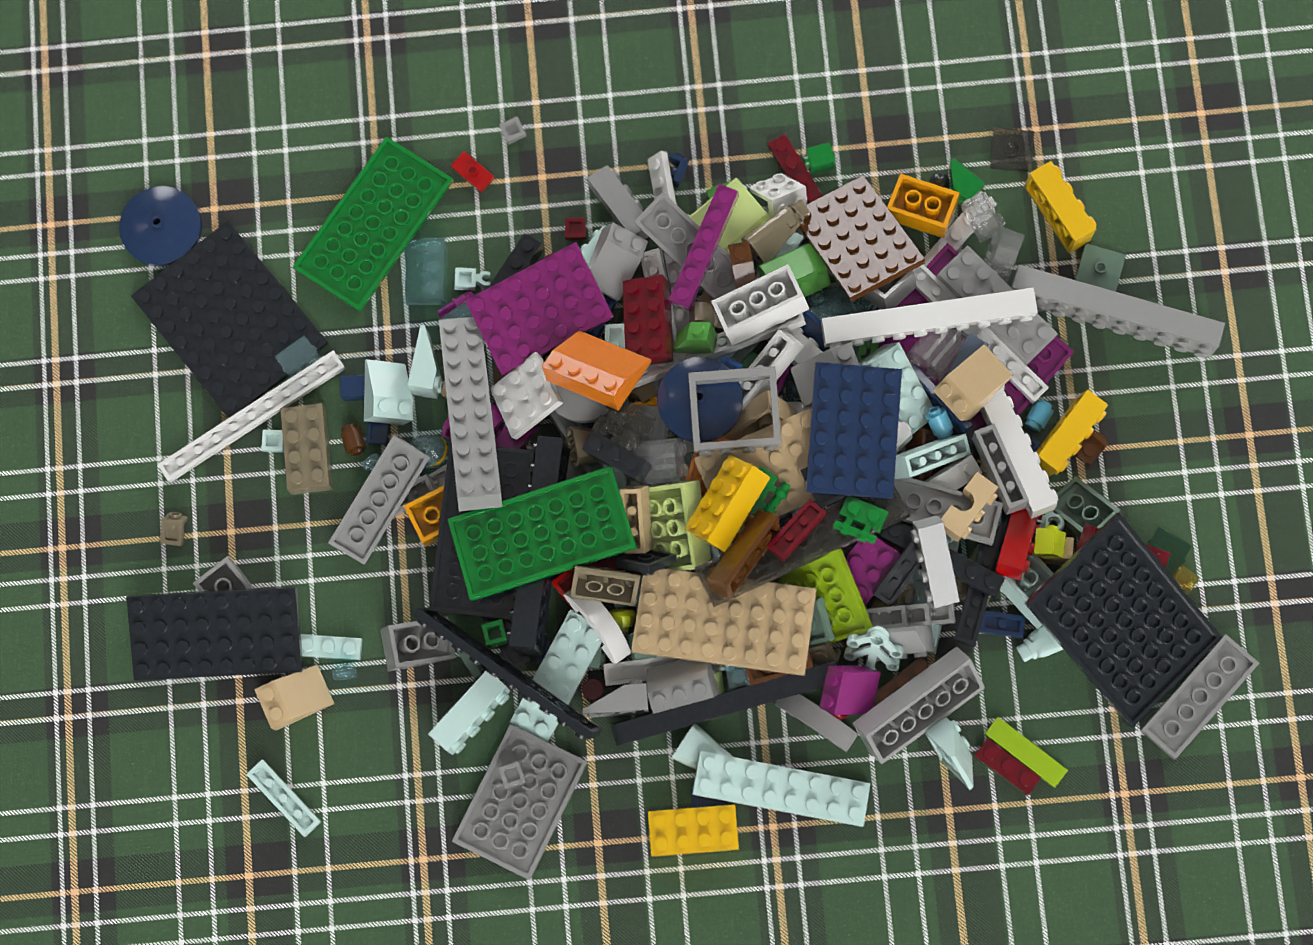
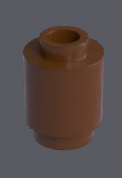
[340,424,366,456]

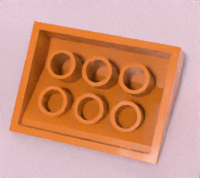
[541,331,651,410]

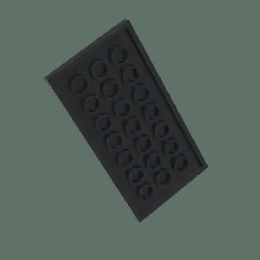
[429,442,534,620]
[126,586,304,680]

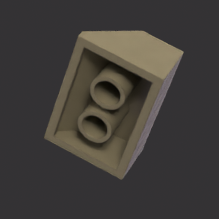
[570,564,640,606]

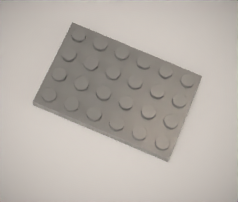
[452,724,588,880]

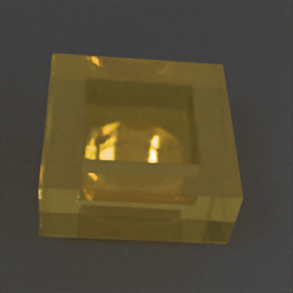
[1172,565,1200,595]

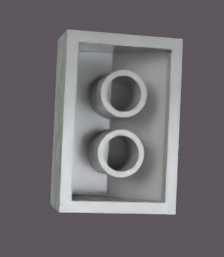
[858,625,934,661]
[647,659,720,714]

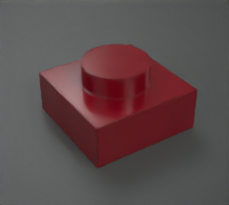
[565,218,586,240]

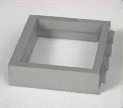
[688,366,781,456]

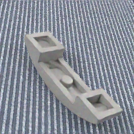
[774,694,858,752]

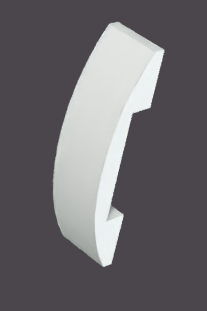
[563,590,631,665]

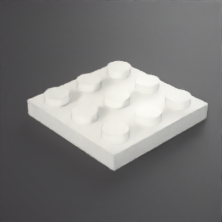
[490,352,563,440]

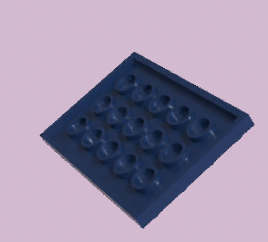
[805,362,902,499]

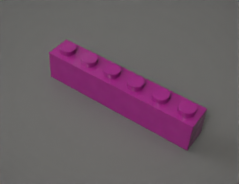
[669,183,739,311]

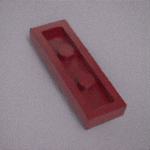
[767,499,826,562]
[974,738,1041,796]

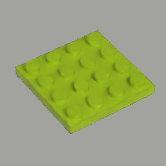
[776,548,873,643]

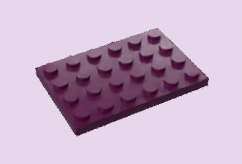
[465,242,614,375]

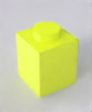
[1034,525,1066,558]

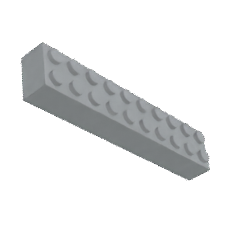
[1011,264,1225,358]
[439,317,502,511]

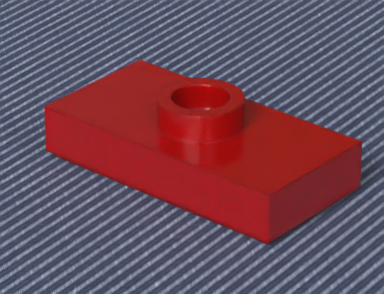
[451,151,495,193]

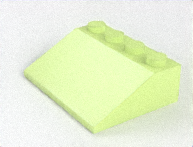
[689,178,771,255]
[648,480,712,571]

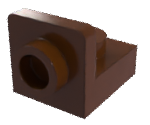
[1075,431,1108,466]

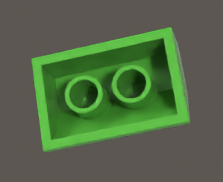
[758,243,831,297]

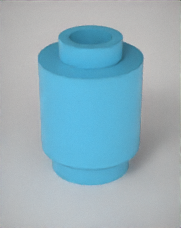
[1025,400,1054,432]
[926,406,953,439]

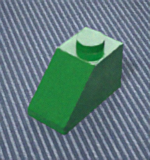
[949,158,985,207]

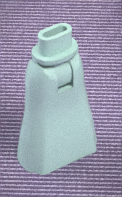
[1016,625,1063,662]
[672,724,733,769]

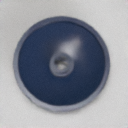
[119,186,202,267]
[657,357,743,443]

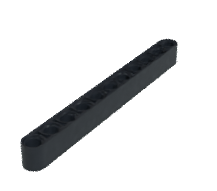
[610,660,838,746]

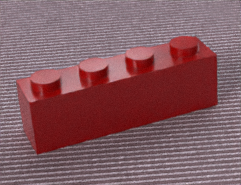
[996,508,1043,581]

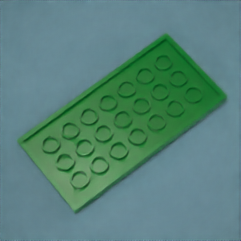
[292,136,454,312]
[448,466,637,601]

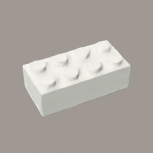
[711,264,809,346]

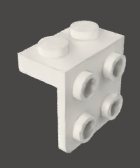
[750,174,807,217]

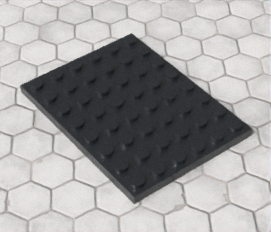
[131,221,329,418]
[1024,513,1223,728]

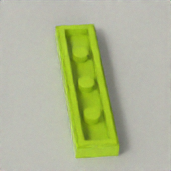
[984,717,1068,788]

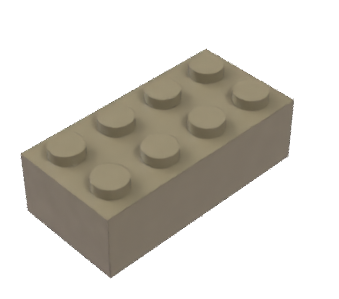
[280,403,333,495]

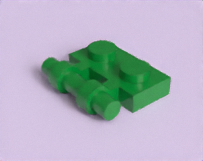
[750,466,791,514]
[833,496,888,544]

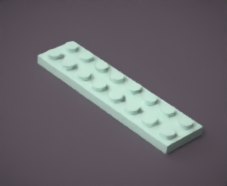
[692,751,870,827]

